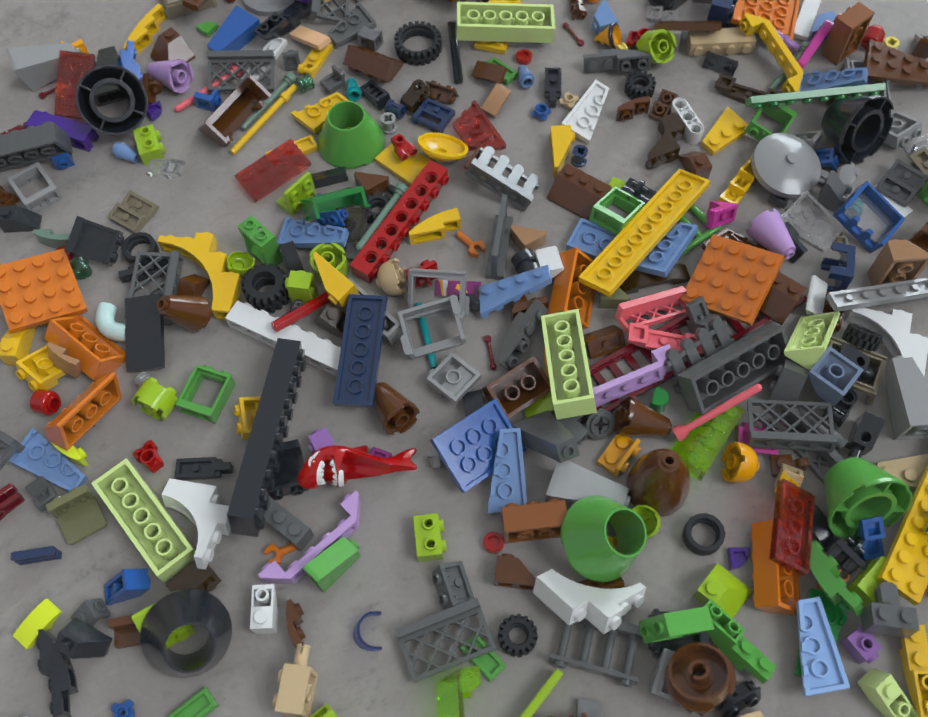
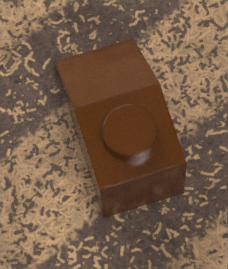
[678,151,712,179]
[494,553,536,590]

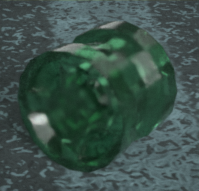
[296,73,315,93]
[70,257,92,279]

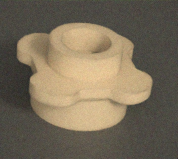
[560,92,579,109]

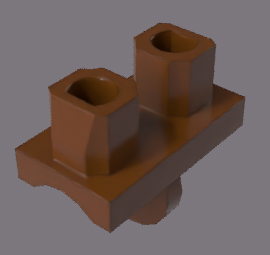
[142,73,163,105]

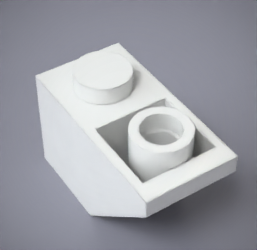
[250,584,278,634]

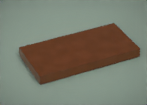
[654,21,722,30]

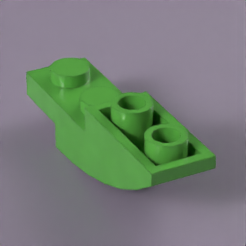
[803,536,864,617]
[704,599,777,684]

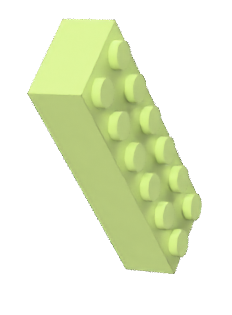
[456,2,555,43]
[541,309,597,420]
[91,458,196,583]

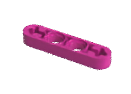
[797,19,834,69]

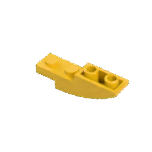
[899,625,928,717]

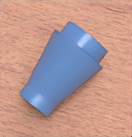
[518,65,535,88]
[112,142,140,163]

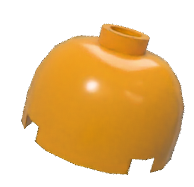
[720,442,760,483]

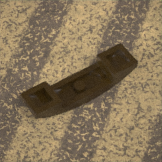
[714,74,785,104]
[619,264,690,295]

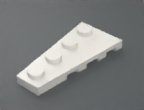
[561,80,609,144]

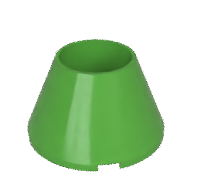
[318,101,385,170]
[824,457,913,539]
[561,495,647,582]

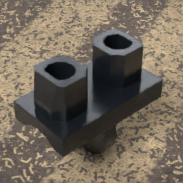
[621,177,657,206]
[825,534,868,574]

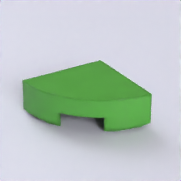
[196,22,219,37]

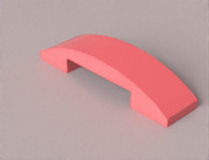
[627,322,703,355]

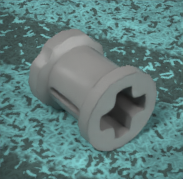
[380,112,397,135]

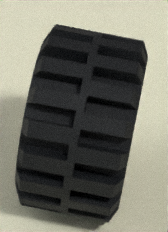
[241,263,290,313]

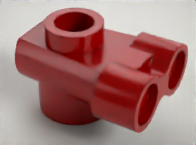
[626,28,650,47]
[390,133,418,161]
[133,440,164,473]

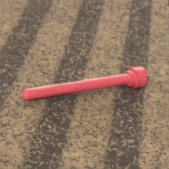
[174,65,244,112]
[672,384,762,442]

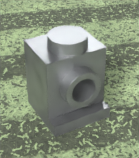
[357,26,383,51]

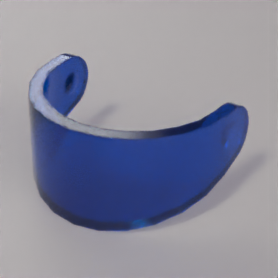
[353,611,382,651]

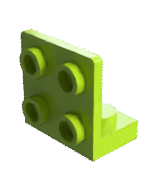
[276,172,316,216]

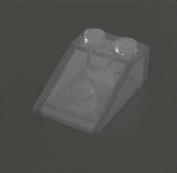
[780,190,845,252]

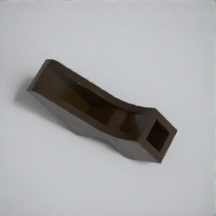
[645,113,685,170]

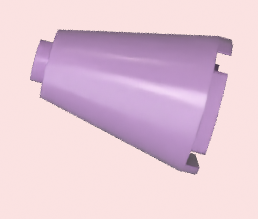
[147,59,193,93]
[746,209,796,260]

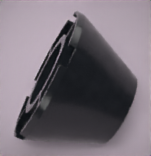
[75,65,148,135]
[821,95,894,164]
[140,588,232,678]

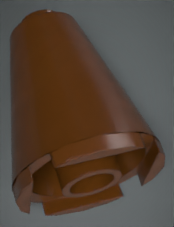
[157,295,212,332]
[374,382,420,435]
[614,396,672,437]

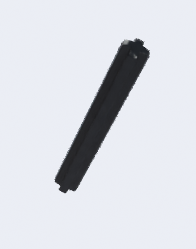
[448,20,463,84]

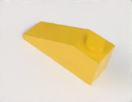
[550,125,575,178]
[313,251,358,308]
[0,326,37,366]

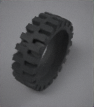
[394,21,442,66]

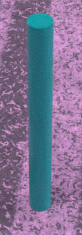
[415,302,438,369]

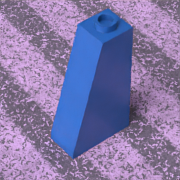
[207,5,260,51]

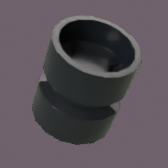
[511,249,540,274]

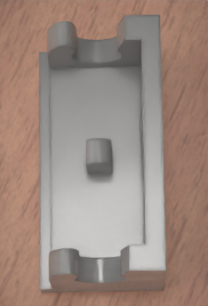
[649,647,675,701]

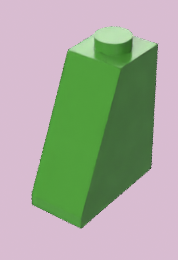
[303,536,361,593]

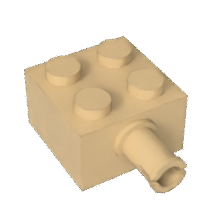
[273,644,318,717]

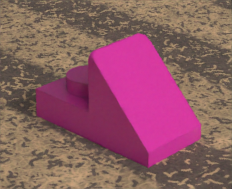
[706,201,738,229]

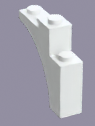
[846,307,928,376]
[161,478,231,570]
[533,569,646,634]

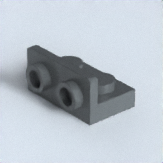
[432,560,474,610]

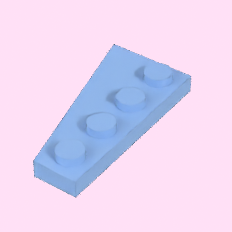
[796,597,850,697]

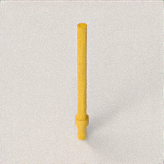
[229,84,298,155]

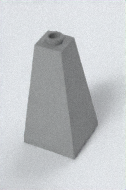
[5,42,84,92]
[885,356,928,440]
[545,460,631,510]

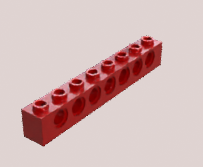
[350,160,449,284]

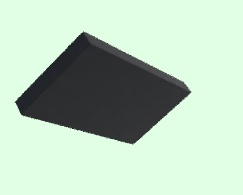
[125,293,165,373]

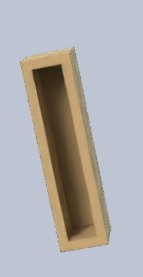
[686,27,756,56]

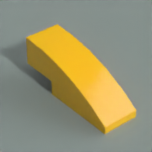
[409,207,461,245]

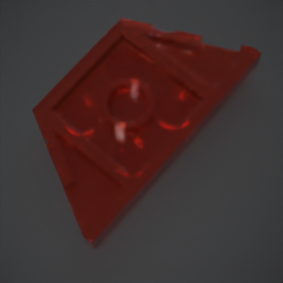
[453,100,506,151]

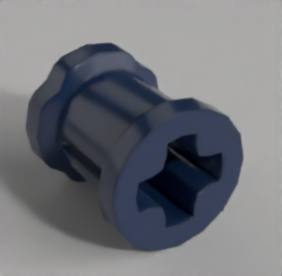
[385,99,407,120]
[571,145,588,168]

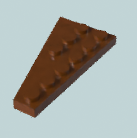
[864,39,928,87]

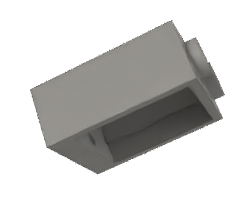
[7,162,63,213]

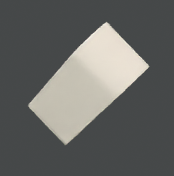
[670,97,704,145]

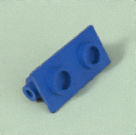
[316,209,348,227]

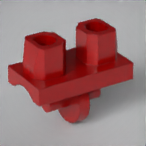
[405,259,438,289]

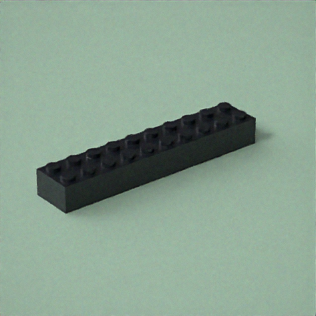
[227,338,306,537]

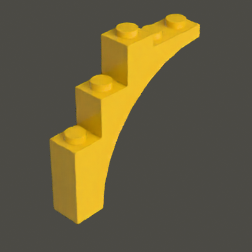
[158,232,242,320]

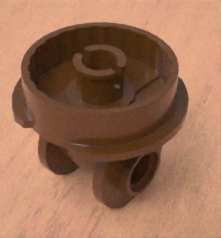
[665,642,736,716]

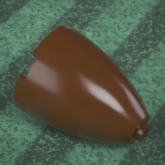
[626,448,690,517]

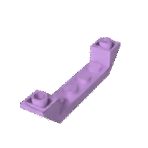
[593,344,671,407]
[258,491,361,584]

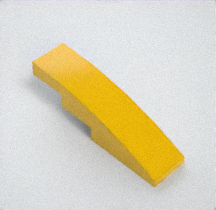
[123,3,167,56]
[718,156,757,204]

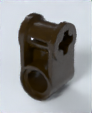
[400,79,431,114]

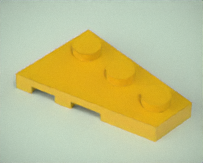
[290,92,349,134]
[701,106,748,156]

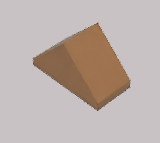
[510,225,547,251]

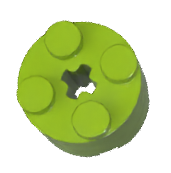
[636,29,677,64]
[310,242,349,284]
[131,377,178,421]

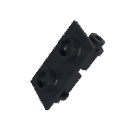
[702,51,739,77]
[715,681,761,717]

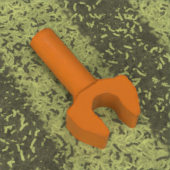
[456,231,485,258]
[263,543,297,565]

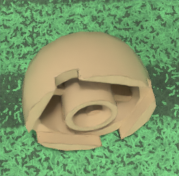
[376,258,408,296]

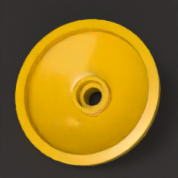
[417,133,468,162]

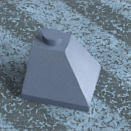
[808,346,863,407]

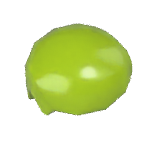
[226,251,255,277]
[632,505,661,538]

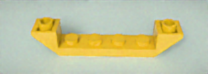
[739,13,804,93]

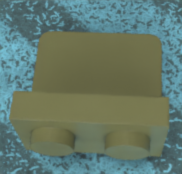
[45,484,107,545]

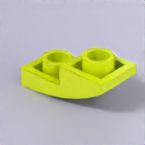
[51,442,89,467]
[12,599,62,649]

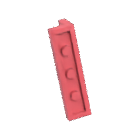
[615,286,687,333]

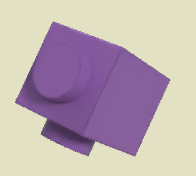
[308,427,335,454]
[840,626,883,664]

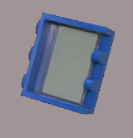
[832,181,905,253]

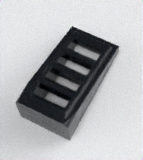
[360,80,391,111]

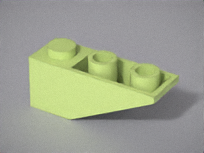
[857,668,918,717]

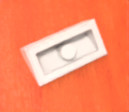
[535,246,564,278]
[805,275,828,316]

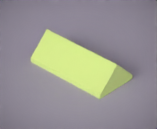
[784,311,840,370]

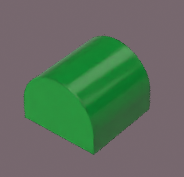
[649,387,669,413]

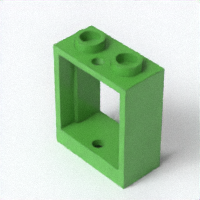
[744,103,797,141]
[589,186,645,235]
[237,215,284,266]
[175,364,236,424]
[639,606,714,644]

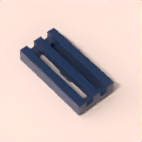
[11,546,62,565]

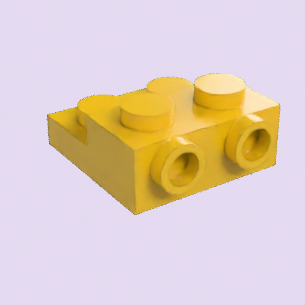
[15,345,67,392]
[234,396,261,440]

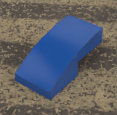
[858,516,886,561]

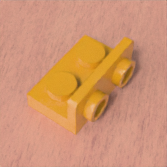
[597,434,641,477]

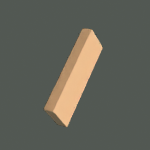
[289,25,331,50]

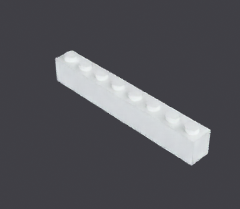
[225,301,341,377]

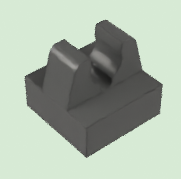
[282,50,301,70]

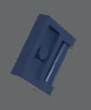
[411,98,455,133]

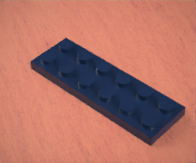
[333,294,388,408]

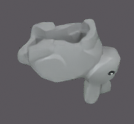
[818,162,860,194]

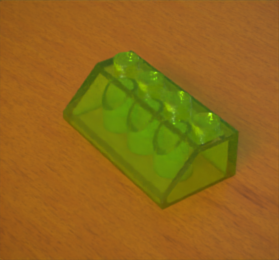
[671,400,745,481]

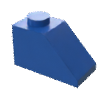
[104,569,151,605]

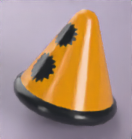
[594,22,622,49]

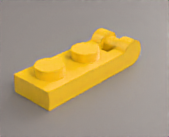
[297,43,333,78]

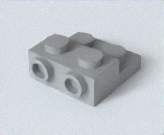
[884,110,923,149]
[426,352,481,405]

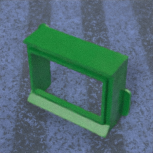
[301,185,371,221]

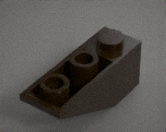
[314,302,346,339]

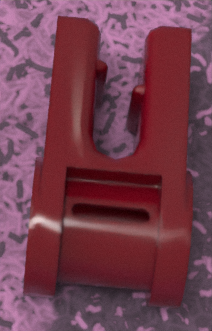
[0,483,25,521]

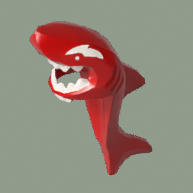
[297,445,417,489]

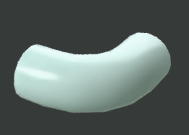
[95,302,126,342]

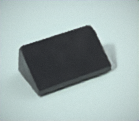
[311,166,348,189]

